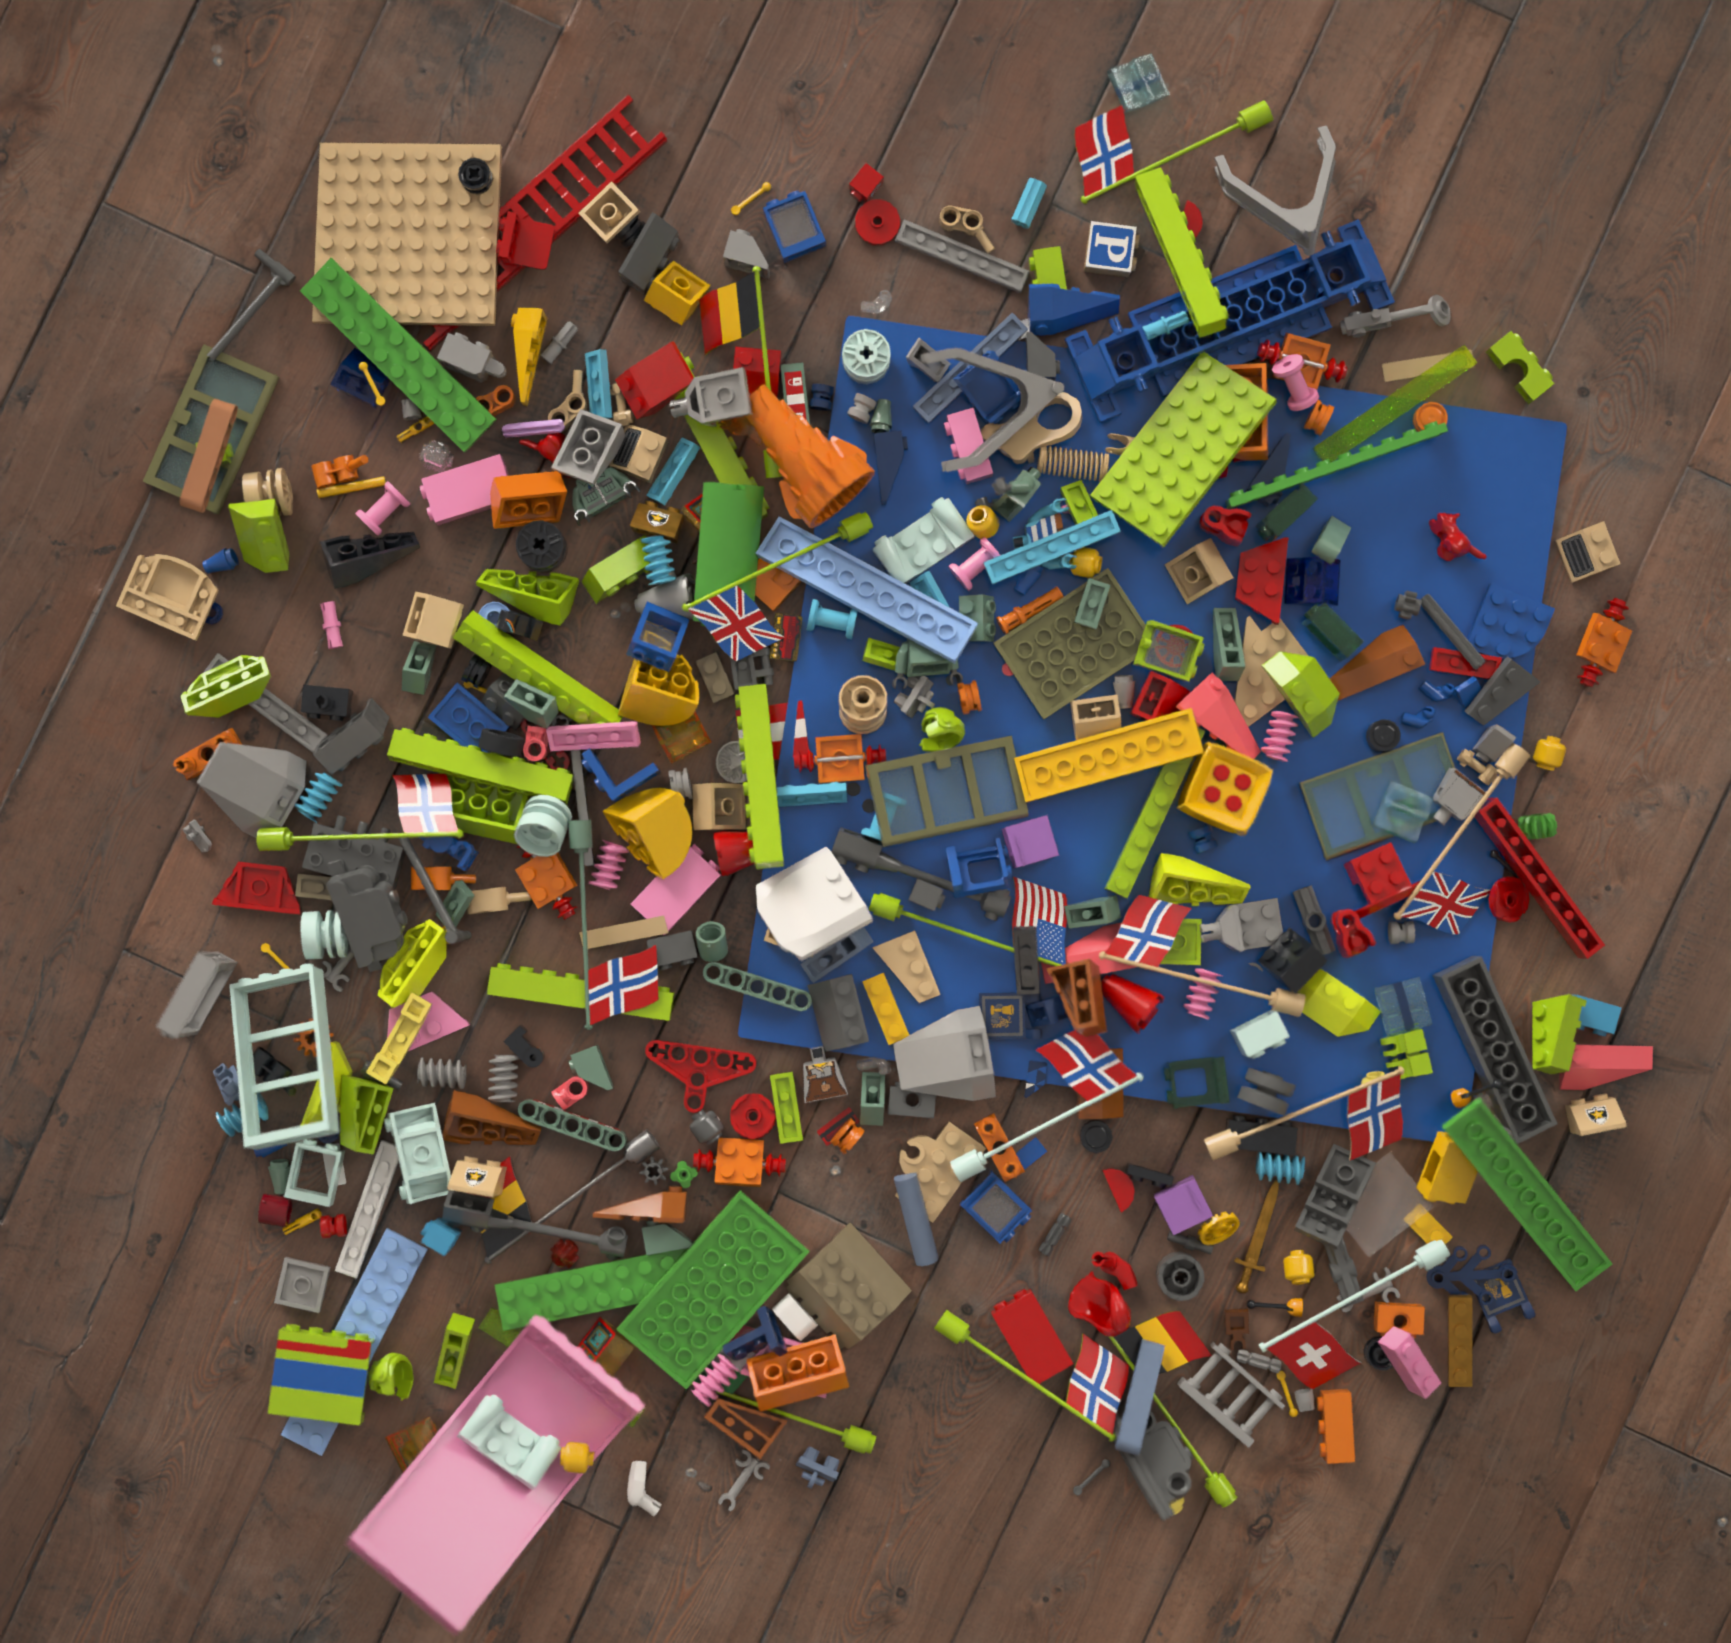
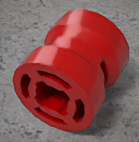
[320,1214,347,1239]

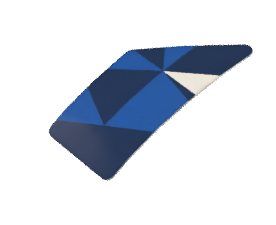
[1024,1060,1047,1098]

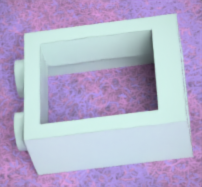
[284,1139,345,1207]

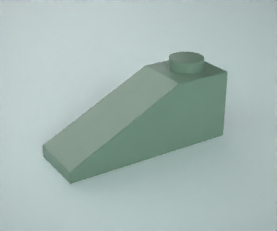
[1213,608,1246,681]

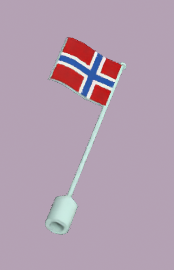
[951,1030,1143,1182]

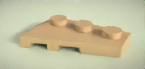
[872,931,940,1003]

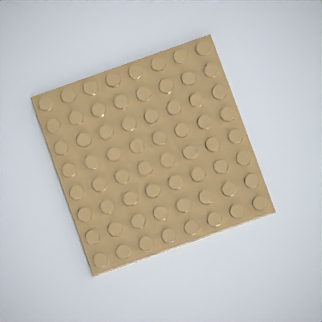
[312,143,502,326]

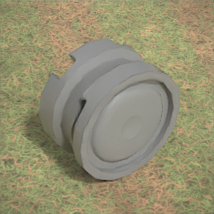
[669,768,693,799]

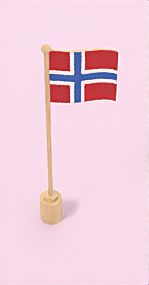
[1099,895,1305,1017]
[1204,1067,1404,1161]

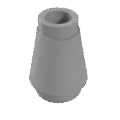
[1112,675,1135,709]

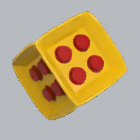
[1176,742,1273,836]

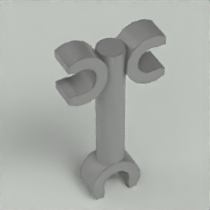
[322,947,354,992]
[1336,1267,1400,1312]
[718,1448,770,1511]

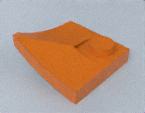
[755,558,802,612]

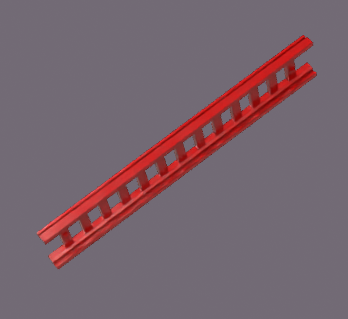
[423,95,668,351]

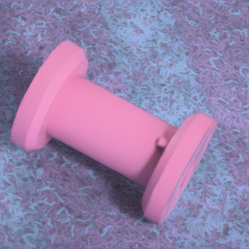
[1272,354,1319,411]
[355,481,410,536]
[948,537,1001,591]

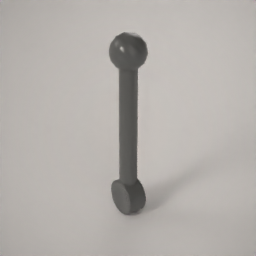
[1073,1459,1111,1495]

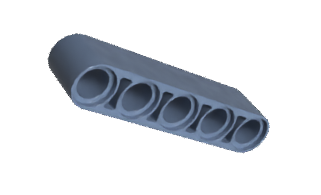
[1115,1339,1165,1455]

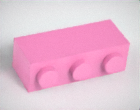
[944,408,993,484]
[1378,1326,1441,1399]

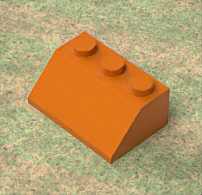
[490,471,567,529]

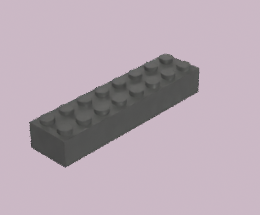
[1432,956,1557,1144]

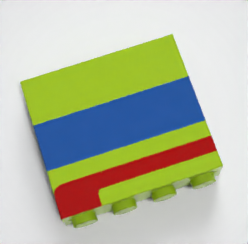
[268,1324,375,1425]

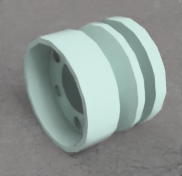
[842,329,891,384]
[514,795,572,857]
[301,910,349,960]

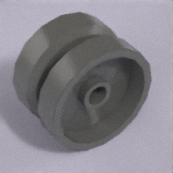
[1237,1067,1296,1116]

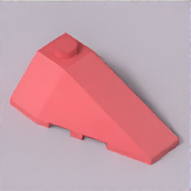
[1176,672,1261,759]
[1041,923,1136,984]
[1559,1044,1653,1090]

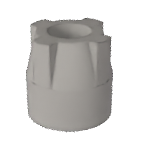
[401,399,422,420]
[1294,1389,1315,1412]

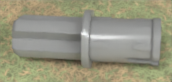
[540,322,578,365]

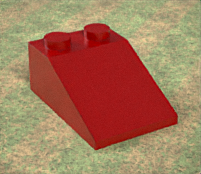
[615,341,694,419]
[732,347,782,421]

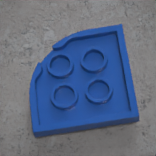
[1468,583,1555,659]

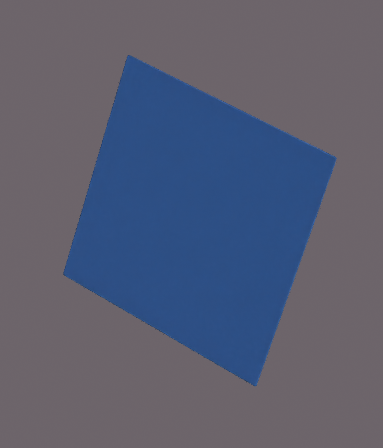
[738,316,1567,1142]

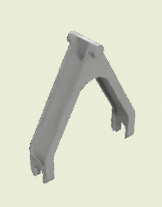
[1214,125,1336,256]
[921,348,1064,472]

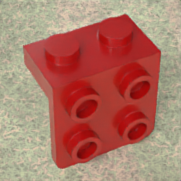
[496,211,555,270]

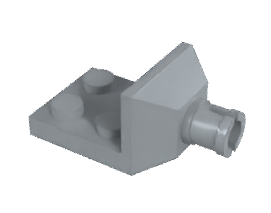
[670,367,752,427]
[1199,898,1283,951]

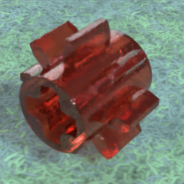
[550,1239,580,1268]

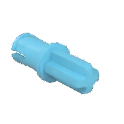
[1142,311,1189,340]

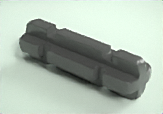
[1039,1213,1071,1256]

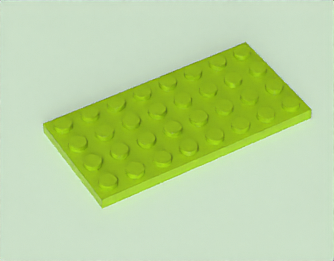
[1090,352,1277,548]

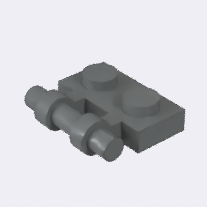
[730,646,774,690]

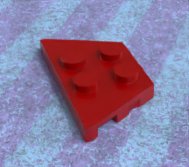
[1235,537,1289,625]
[212,862,302,915]

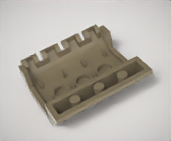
[785,1222,912,1349]

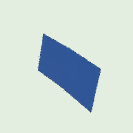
[1013,1137,1047,1179]

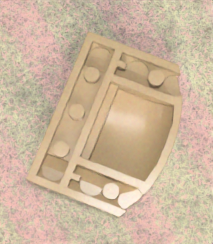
[116,554,219,641]

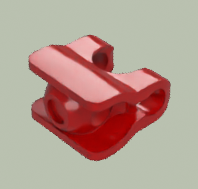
[1199,506,1251,547]
[1330,909,1376,958]

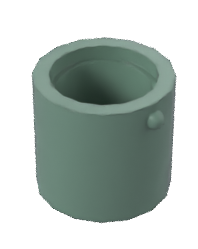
[696,921,728,962]

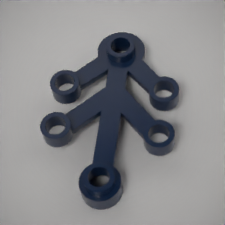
[1426,1245,1517,1305]

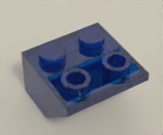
[330,348,390,409]
[1285,557,1341,606]

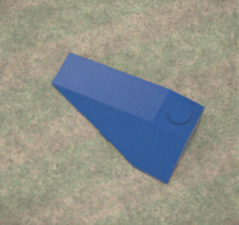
[1028,283,1120,336]

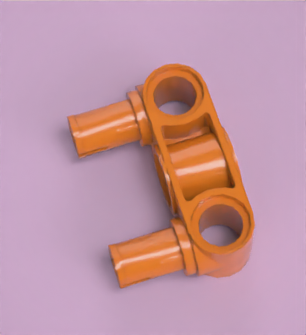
[173,728,242,780]
[974,1113,1025,1183]

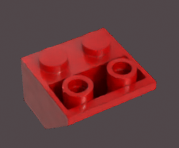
[1130,671,1191,721]

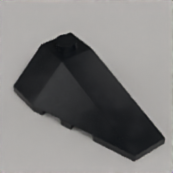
[320,532,420,589]

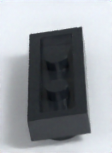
[1013,926,1041,994]

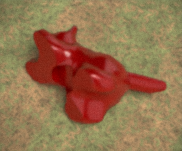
[519,433,571,478]
[1429,512,1487,561]

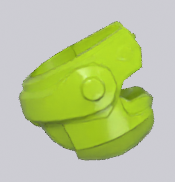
[919,707,965,752]
[368,1353,414,1401]

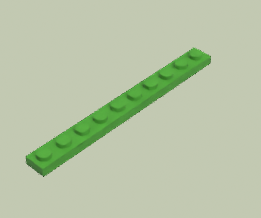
[1225,421,1448,510]

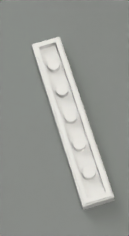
[335,1140,399,1278]

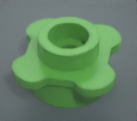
[670,1161,698,1188]

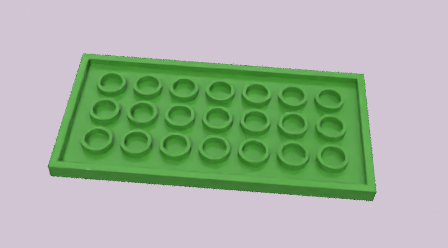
[617,1190,810,1389]

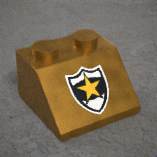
[630,501,684,544]

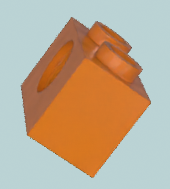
[1373,1302,1425,1338]

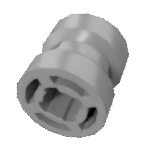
[847,393,877,424]
[1388,921,1415,944]

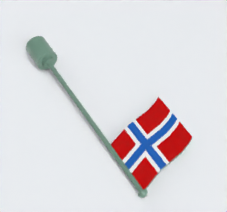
[568,820,659,1030]

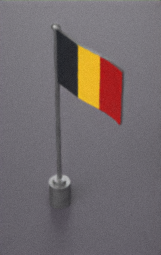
[467,1129,660,1264]

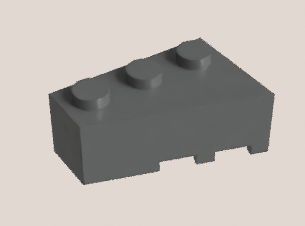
[313,698,390,775]

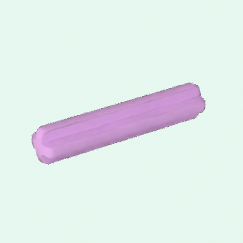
[502,419,565,438]

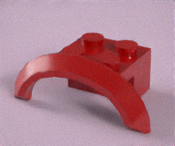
[1343,842,1420,920]

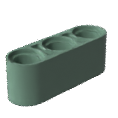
[1311,516,1351,564]

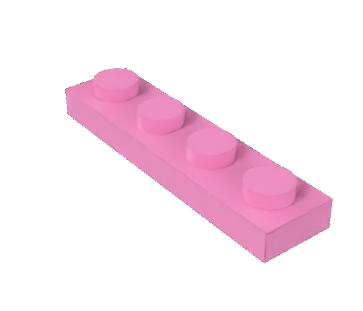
[546,722,641,751]

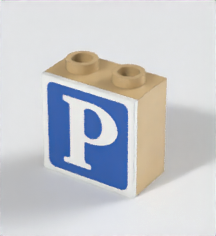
[1084,221,1140,277]

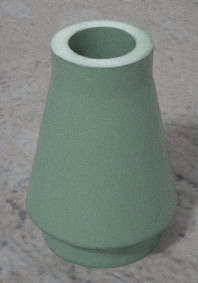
[870,399,892,433]
[268,1159,291,1194]

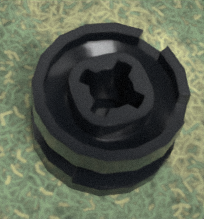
[458,158,493,194]
[615,215,646,248]
[461,654,492,689]
[1366,719,1401,752]
[1079,1120,1113,1153]
[1363,1336,1393,1371]

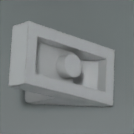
[906,338,951,382]

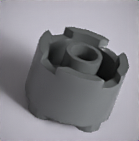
[1156,1252,1205,1301]

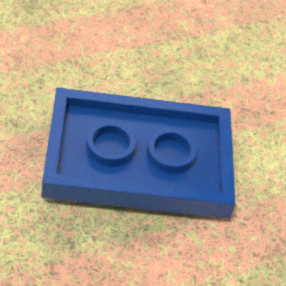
[428,682,510,753]

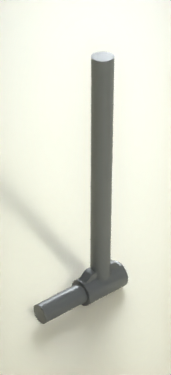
[207,249,296,361]
[399,838,472,944]

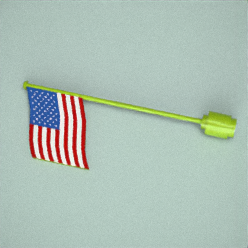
[868,877,1067,967]

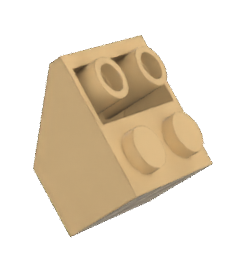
[403,592,464,649]
[1070,695,1121,741]

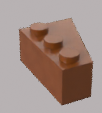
[1046,959,1107,1037]
[703,1398,787,1459]

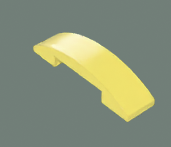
[366,992,432,1084]

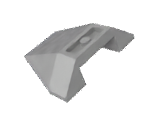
[197,742,306,838]
[893,1006,996,1101]

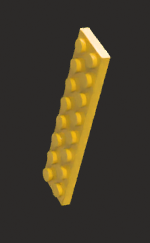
[1014,708,1204,803]

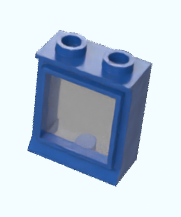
[960,1170,1032,1243]

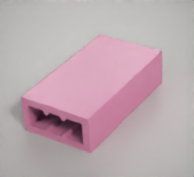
[420,454,508,525]
[631,844,721,936]

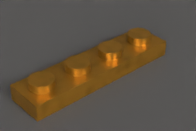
[1448,1295,1472,1387]

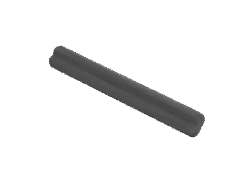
[1421,594,1485,669]

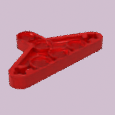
[645,1040,757,1113]

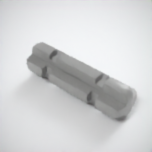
[1236,1349,1282,1373]

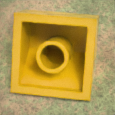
[644,261,711,325]

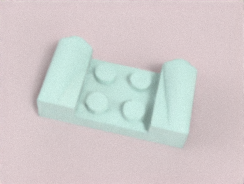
[873,497,974,584]
[384,1103,454,1204]
[457,1395,561,1490]

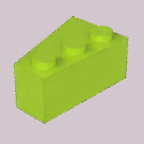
[581,535,651,604]

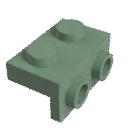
[959,595,996,642]

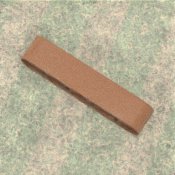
[180,399,238,513]

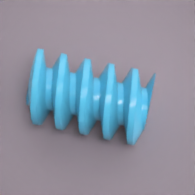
[641,536,676,585]
[294,772,343,823]
[216,1093,269,1137]
[1255,1151,1305,1185]

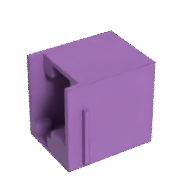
[1001,815,1059,869]
[1154,1175,1213,1235]

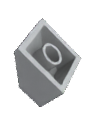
[723,229,770,279]

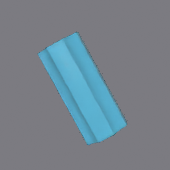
[1011,178,1047,229]

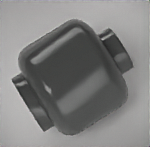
[689,1109,724,1145]

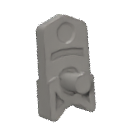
[182,819,212,852]

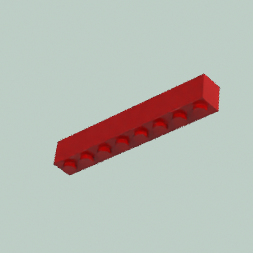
[1474,797,1605,959]

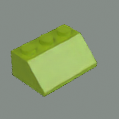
[229,499,290,573]

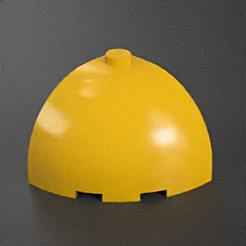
[618,631,699,726]
[602,788,692,879]

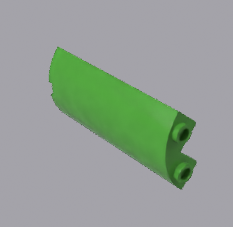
[693,482,764,626]

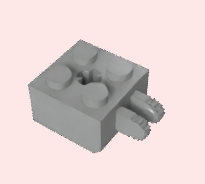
[437,332,507,382]

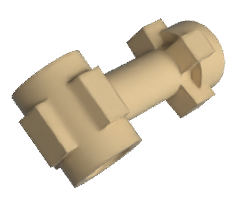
[610,383,634,427]
[1457,749,1498,786]

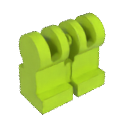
[1380,1028,1433,1079]

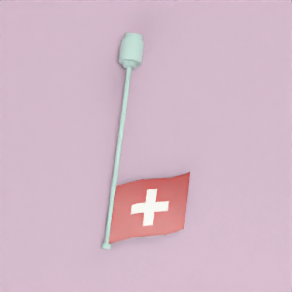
[1258,1239,1450,1389]

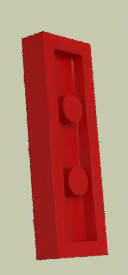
[1429,647,1502,680]

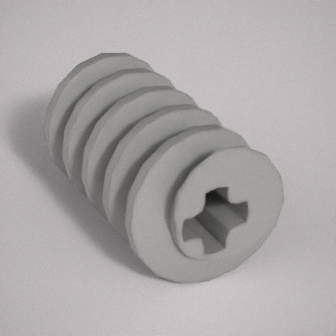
[488,1055,518,1102]
[417,1057,467,1089]

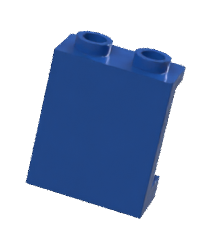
[953,350,1021,424]

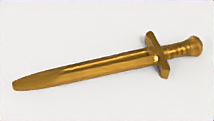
[1234,1180,1279,1294]

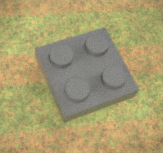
[274,1257,331,1313]

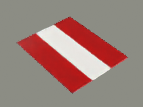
[735,700,809,760]

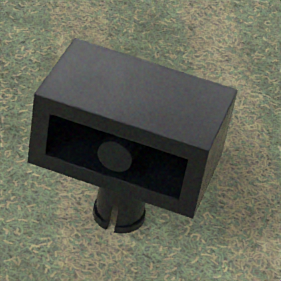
[301,685,353,721]

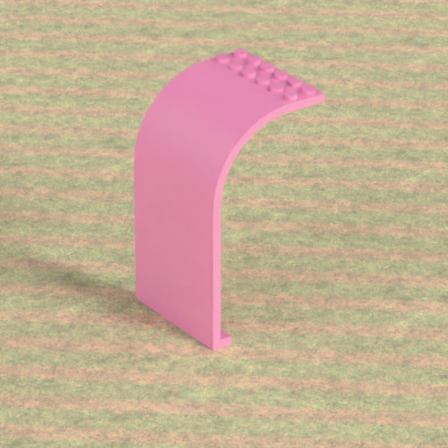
[346,1315,644,1635]

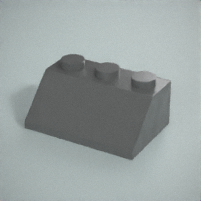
[618,212,680,295]
[808,974,869,1052]

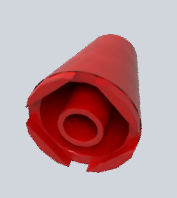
[713,831,755,877]
[1101,974,1165,1034]

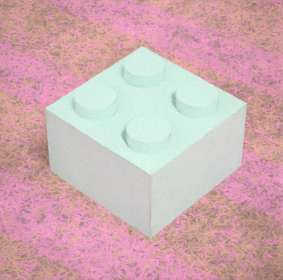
[1230,1010,1290,1059]

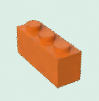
[1317,1389,1355,1464]

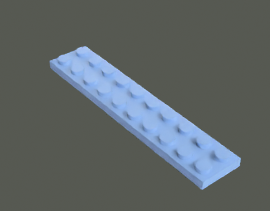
[756,516,978,664]
[281,1228,428,1456]

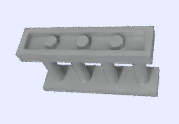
[1177,1342,1285,1448]

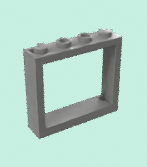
[156,951,238,1039]

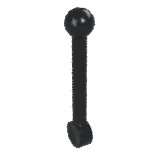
[1490,850,1520,879]

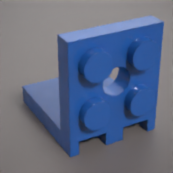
[581,749,661,802]

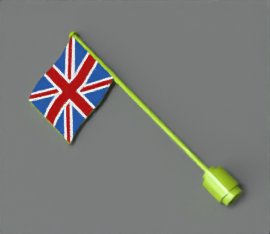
[682,512,873,661]

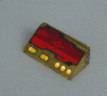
[770,613,803,662]

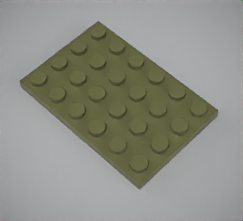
[993,568,1158,720]

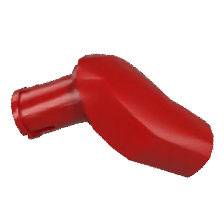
[1092,1252,1138,1290]

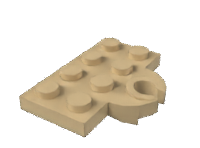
[895,1121,986,1223]

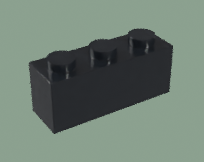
[1225,1115,1298,1156]

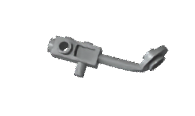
[1340,295,1451,338]

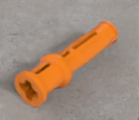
[996,586,1063,635]

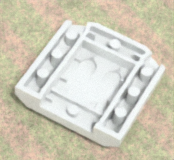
[756,847,873,961]

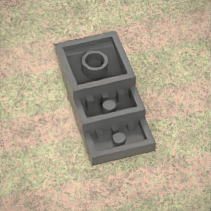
[1294,1144,1376,1250]

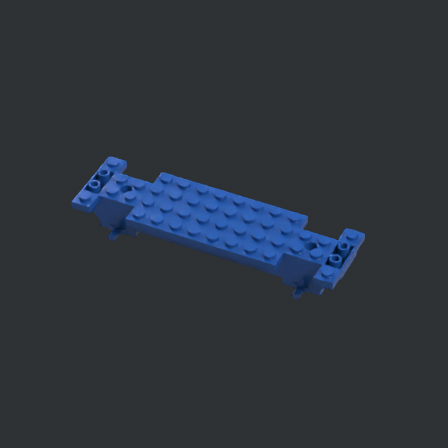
[1064,219,1395,423]

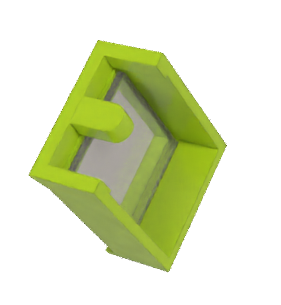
[1133,620,1204,682]

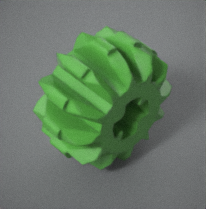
[1517,813,1557,840]

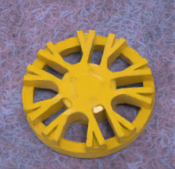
[1198,1211,1240,1245]

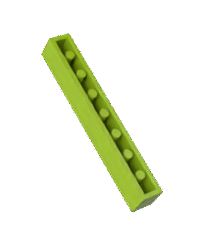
[1135,167,1229,338]
[674,352,770,519]
[453,611,623,725]
[735,684,784,869]
[387,728,574,805]
[1104,728,1205,898]
[487,963,675,1021]

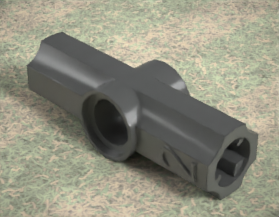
[1292,885,1336,955]
[1323,1237,1364,1307]

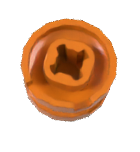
[1304,399,1334,436]
[1413,402,1448,432]
[957,680,982,715]
[830,1118,865,1154]

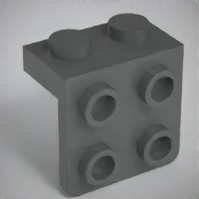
[481,673,525,731]

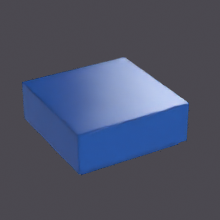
[1454,676,1481,708]

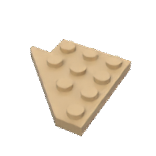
[1234,616,1308,727]

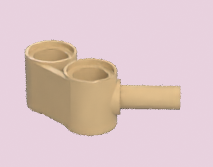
[940,206,995,254]
[548,370,587,432]
[467,887,531,914]

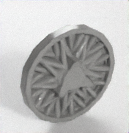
[716,741,747,783]

